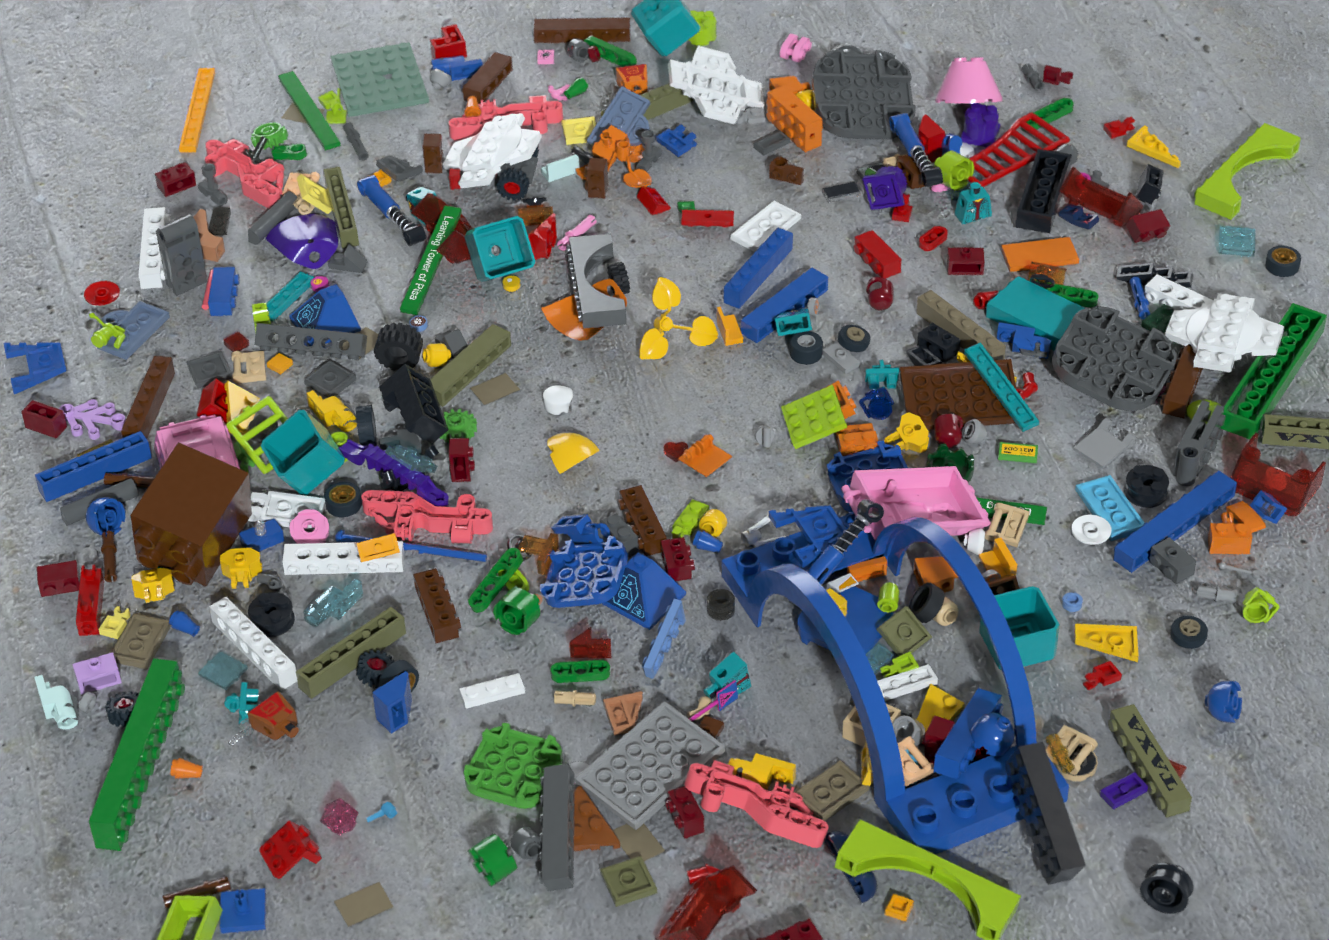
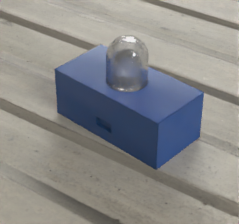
[239,519,284,552]

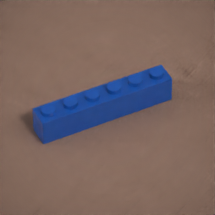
[724,227,793,309]
[740,268,828,343]
[35,431,152,502]
[933,688,1004,779]

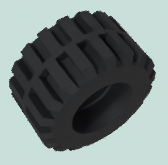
[374,323,423,371]

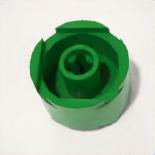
[493,586,540,635]
[467,833,518,887]

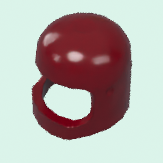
[866,277,894,311]
[934,414,963,448]

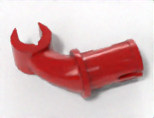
[1017,372,1038,400]
[686,864,733,893]

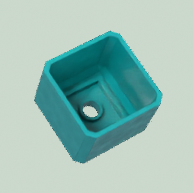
[631,0,701,57]
[464,216,536,282]
[261,410,345,495]
[979,586,1060,670]

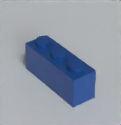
[208,267,240,316]

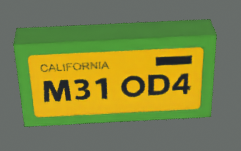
[998,442,1038,463]

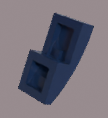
[1059,204,1099,230]

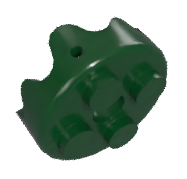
[926,444,974,482]

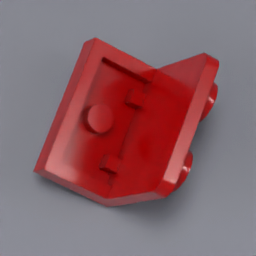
[259,820,322,879]

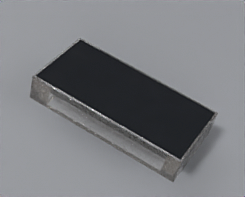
[822,181,861,203]

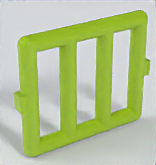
[226,396,288,474]

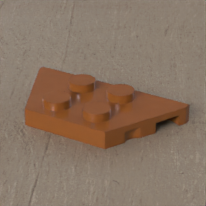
[574,786,620,851]

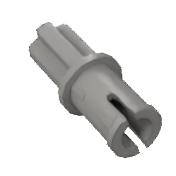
[1196,585,1238,603]

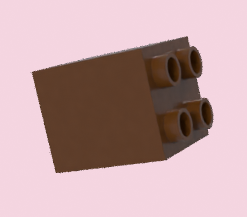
[130,442,252,586]

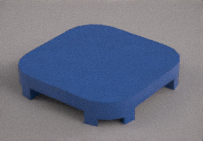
[827,441,908,512]
[540,536,628,608]
[797,586,894,659]

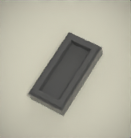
[753,130,790,156]

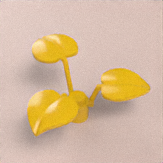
[639,277,718,360]

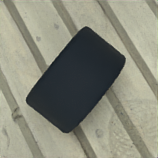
[790,331,823,365]

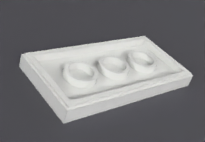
[730,201,801,252]

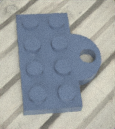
[587,86,651,146]
[97,301,170,360]

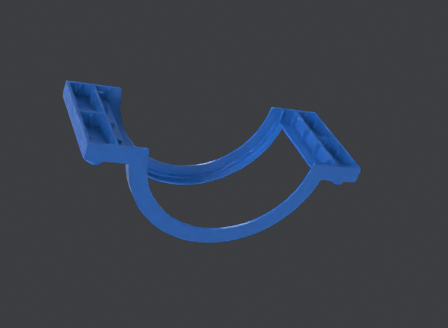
[722,512,1069,855]

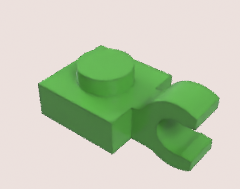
[233,441,255,473]

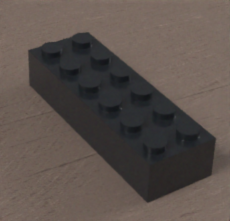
[1016,149,1072,233]
[1005,742,1086,885]

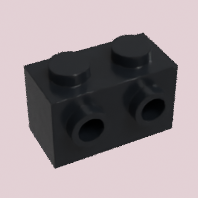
[1136,164,1164,205]
[917,323,960,363]

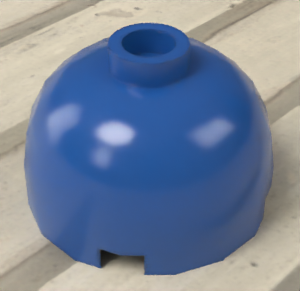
[86,497,125,536]
[1205,681,1242,723]
[971,713,1015,757]

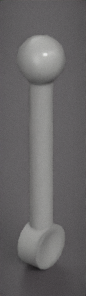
[1218,562,1260,578]

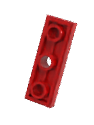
[681,210,734,227]

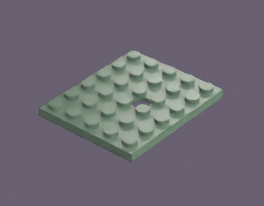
[331,42,429,117]

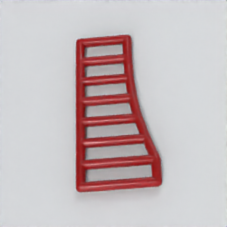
[967,112,1070,187]

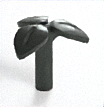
[243,136,268,164]

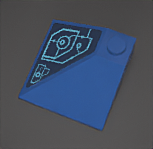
[289,284,361,347]
[602,553,686,630]

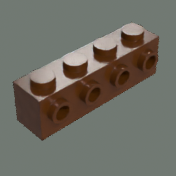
[462,52,513,104]
[617,485,667,556]
[413,568,461,643]

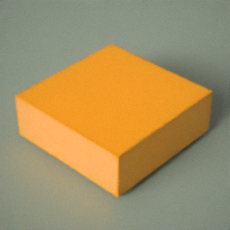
[367,170,392,187]
[267,353,293,374]
[885,893,914,922]

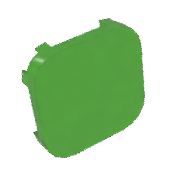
[464,723,563,809]

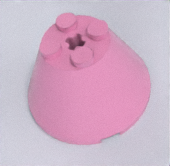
[935,57,1002,103]

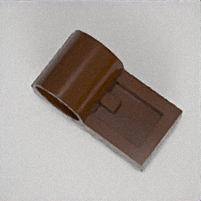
[769,157,804,185]

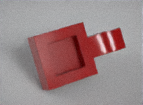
[1104,116,1135,139]
[892,194,913,222]
[1083,661,1122,690]

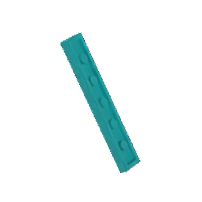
[964,342,1039,432]

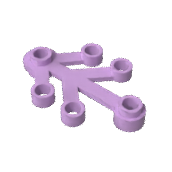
[59,399,126,440]

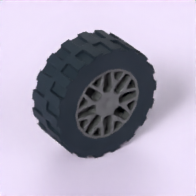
[356,405,377,446]

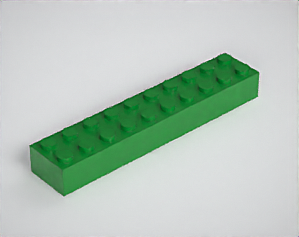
[1221,303,1327,441]
[88,658,185,851]

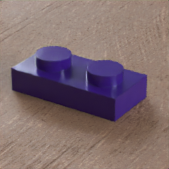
[1100,772,1148,810]

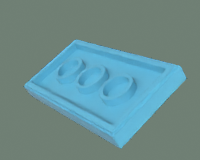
[1075,475,1144,541]

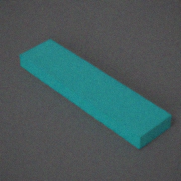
[267,271,315,322]

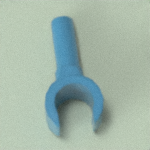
[366,802,397,822]

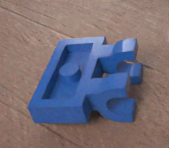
[656,124,697,157]

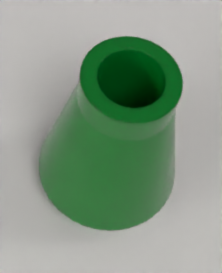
[564,77,589,99]

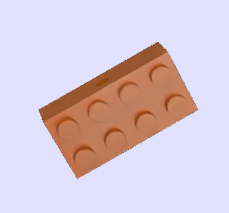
[766,85,822,152]

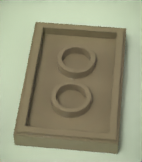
[111,613,172,669]
[795,760,869,821]

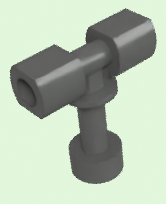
[636,130,662,172]
[198,163,228,207]

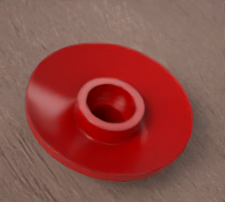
[84,281,120,306]

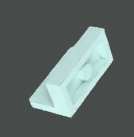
[541,155,579,182]

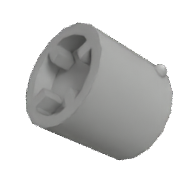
[892,715,926,746]

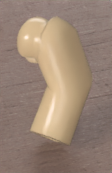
[687,696,712,721]

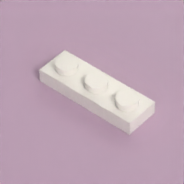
[877,664,938,701]
[459,673,525,709]

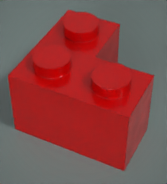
[430,24,467,59]

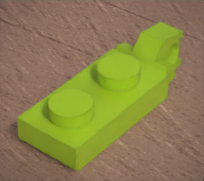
[671,499,709,539]

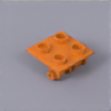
[678,434,732,477]

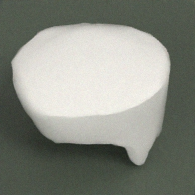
[543,385,573,415]

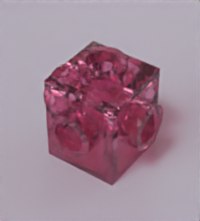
[320,798,359,836]

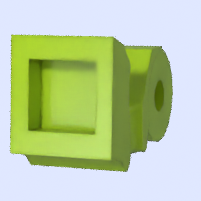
[252,302,271,335]

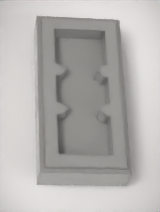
[823,343,860,374]

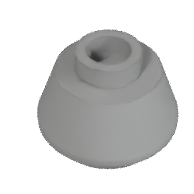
[430,69,452,90]
[962,419,987,444]

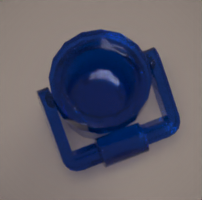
[859,387,895,420]

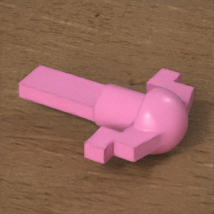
[548,84,570,101]

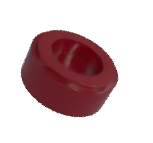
[588,46,601,63]

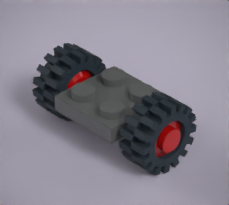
[497,145,539,201]

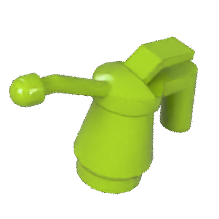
[89,313,126,349]

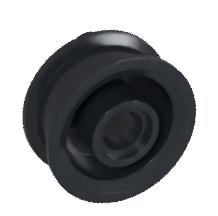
[1124,465,1169,508]
[248,592,295,637]
[1140,863,1194,914]

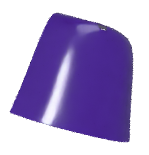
[265,214,338,269]

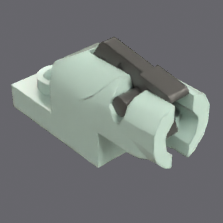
[34,675,79,729]

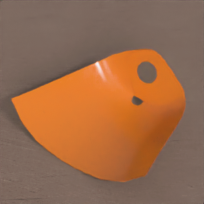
[541,279,627,341]

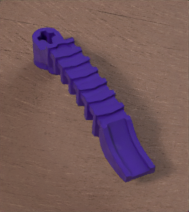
[339,439,449,507]

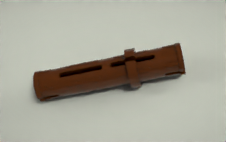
[104,473,155,488]
[101,531,117,583]
[162,876,231,909]

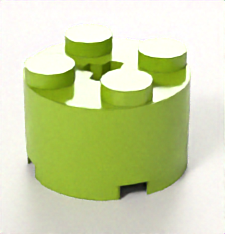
[689,10,716,46]
[935,150,974,191]

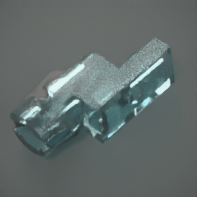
[303,579,363,627]

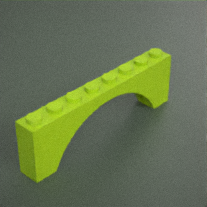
[1194,123,1301,220]
[835,819,1021,940]

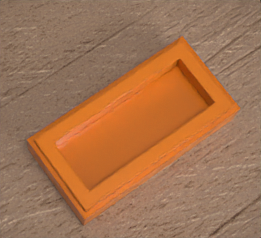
[847,556,887,582]

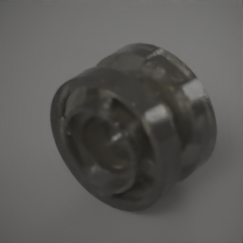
[707,589,735,621]

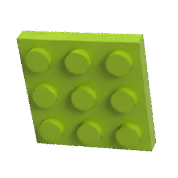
[781,385,847,449]

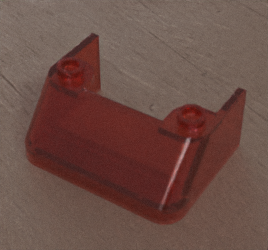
[1060,167,1144,228]
[411,192,473,264]
[1230,433,1326,516]
[655,865,757,940]

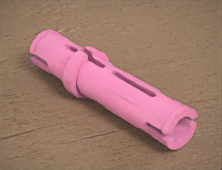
[557,215,597,251]

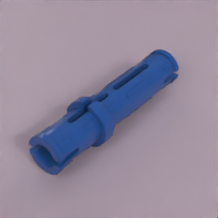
[1129,277,1150,320]

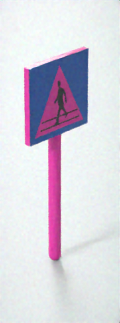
[689,680,738,721]

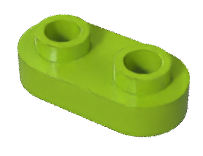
[498,565,530,592]

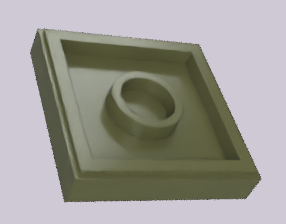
[876,605,932,657]
[600,856,657,907]

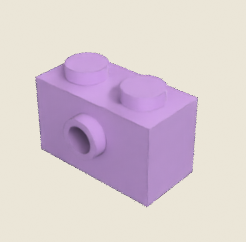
[73,652,121,695]

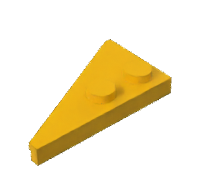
[1127,125,1181,168]

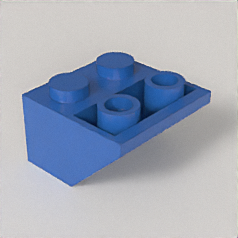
[372,671,412,734]

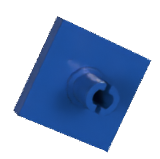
[220,888,266,934]

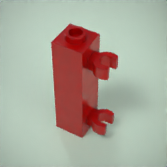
[76,565,104,636]

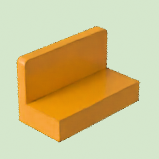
[717,307,743,346]
[354,533,400,563]
[979,537,1017,577]

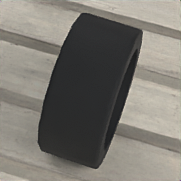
[908,583,945,623]

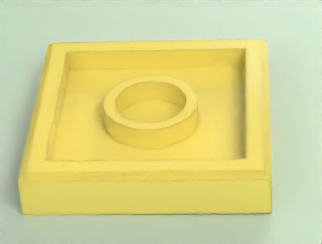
[561,116,596,145]
[297,174,332,214]

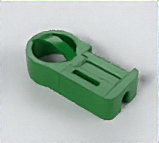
[271,143,307,160]

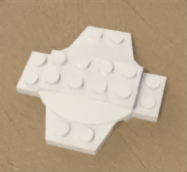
[668,46,764,124]
[442,113,542,188]
[1165,293,1284,372]

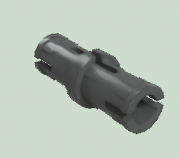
[1021,64,1045,91]

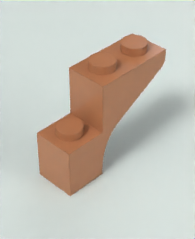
[193,209,225,262]

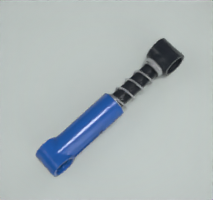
[889,113,943,187]
[357,175,426,246]
[787,499,884,606]

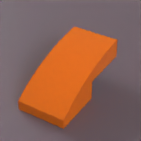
[1226,501,1266,533]

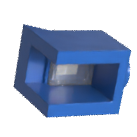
[1249,490,1288,524]

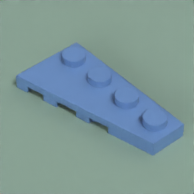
[642,599,686,679]

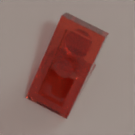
[570,627,612,658]

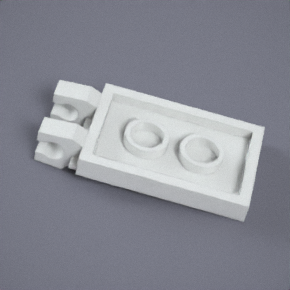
[248,491,326,531]

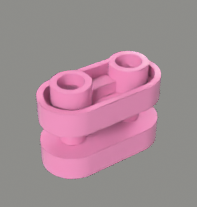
[780,34,812,62]

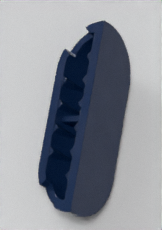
[824,831,877,903]

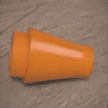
[465,96,481,117]
[170,758,203,779]

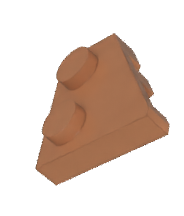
[603,691,643,736]

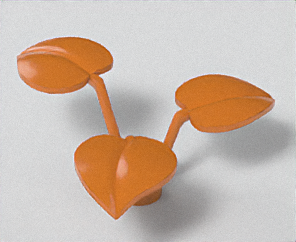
[576,140,652,188]

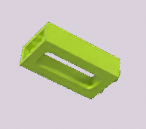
[157,895,223,940]

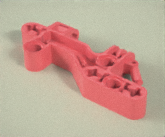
[449,95,563,140]
[205,139,284,209]
[361,490,493,544]
[684,760,828,848]

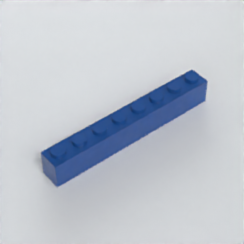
[1114,471,1237,573]

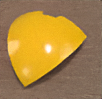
[547,432,600,474]

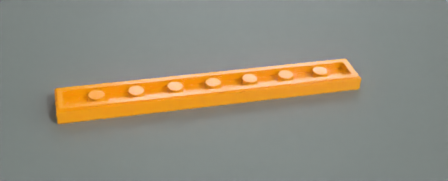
[179,68,215,152]

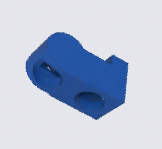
[942,133,963,156]

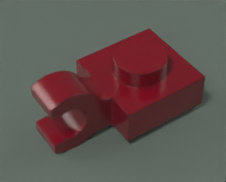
[1043,65,1074,85]

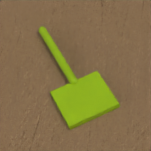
[326,88,347,124]

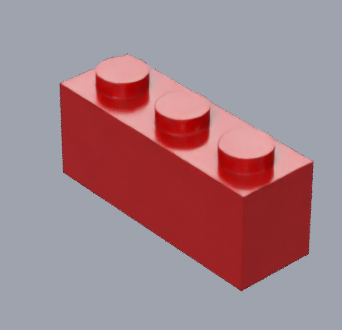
[853,230,902,279]

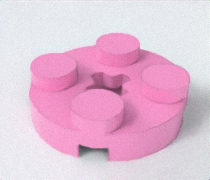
[290,509,330,544]

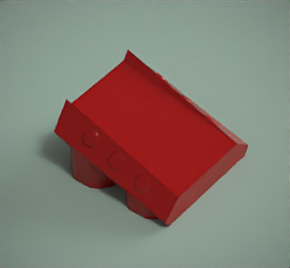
[528,213,557,260]

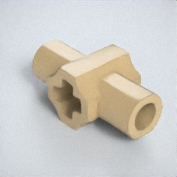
[293,194,315,215]

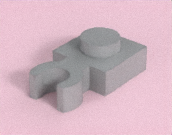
[736,107,765,124]

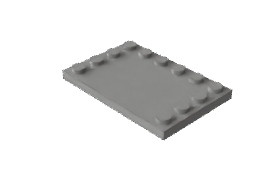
[575,701,726,830]

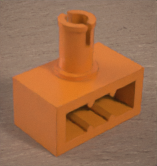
[592,125,630,168]
[1207,512,1252,554]

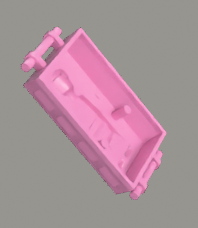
[154,415,240,469]
[842,466,991,540]

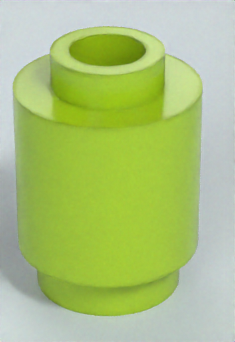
[877,582,900,613]

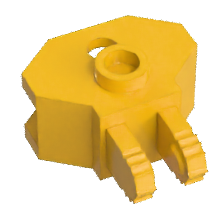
[884,412,929,454]
[220,548,262,589]
[131,568,175,603]

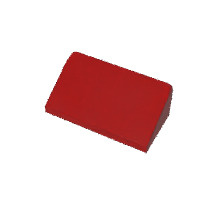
[637,186,671,215]

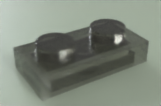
[209,207,231,235]

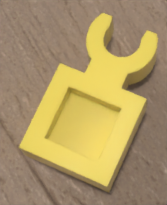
[99,606,130,639]

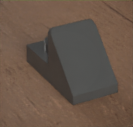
[328,245,367,273]
[435,329,468,359]

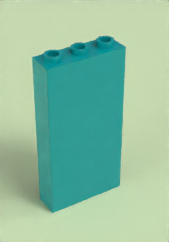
[986,276,1084,351]

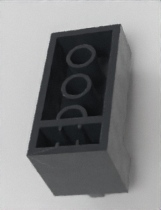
[379,364,449,444]

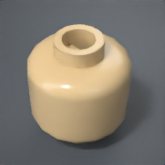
[933,597,959,626]

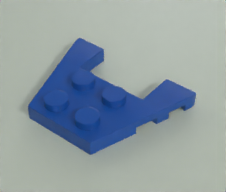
[3,342,67,394]
[768,505,847,568]

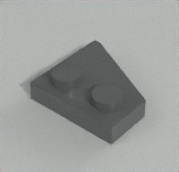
[376,156,423,182]

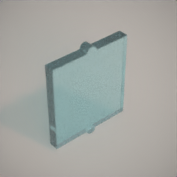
[198,652,248,690]

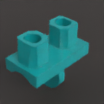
[865,360,900,389]
[224,682,259,724]

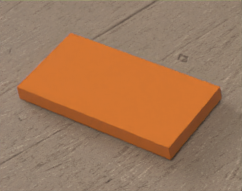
[1001,237,1079,272]

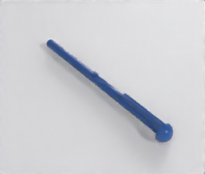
[335,530,487,562]

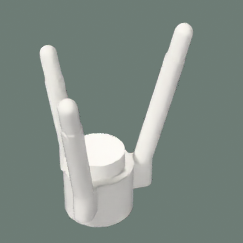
[741,516,786,548]

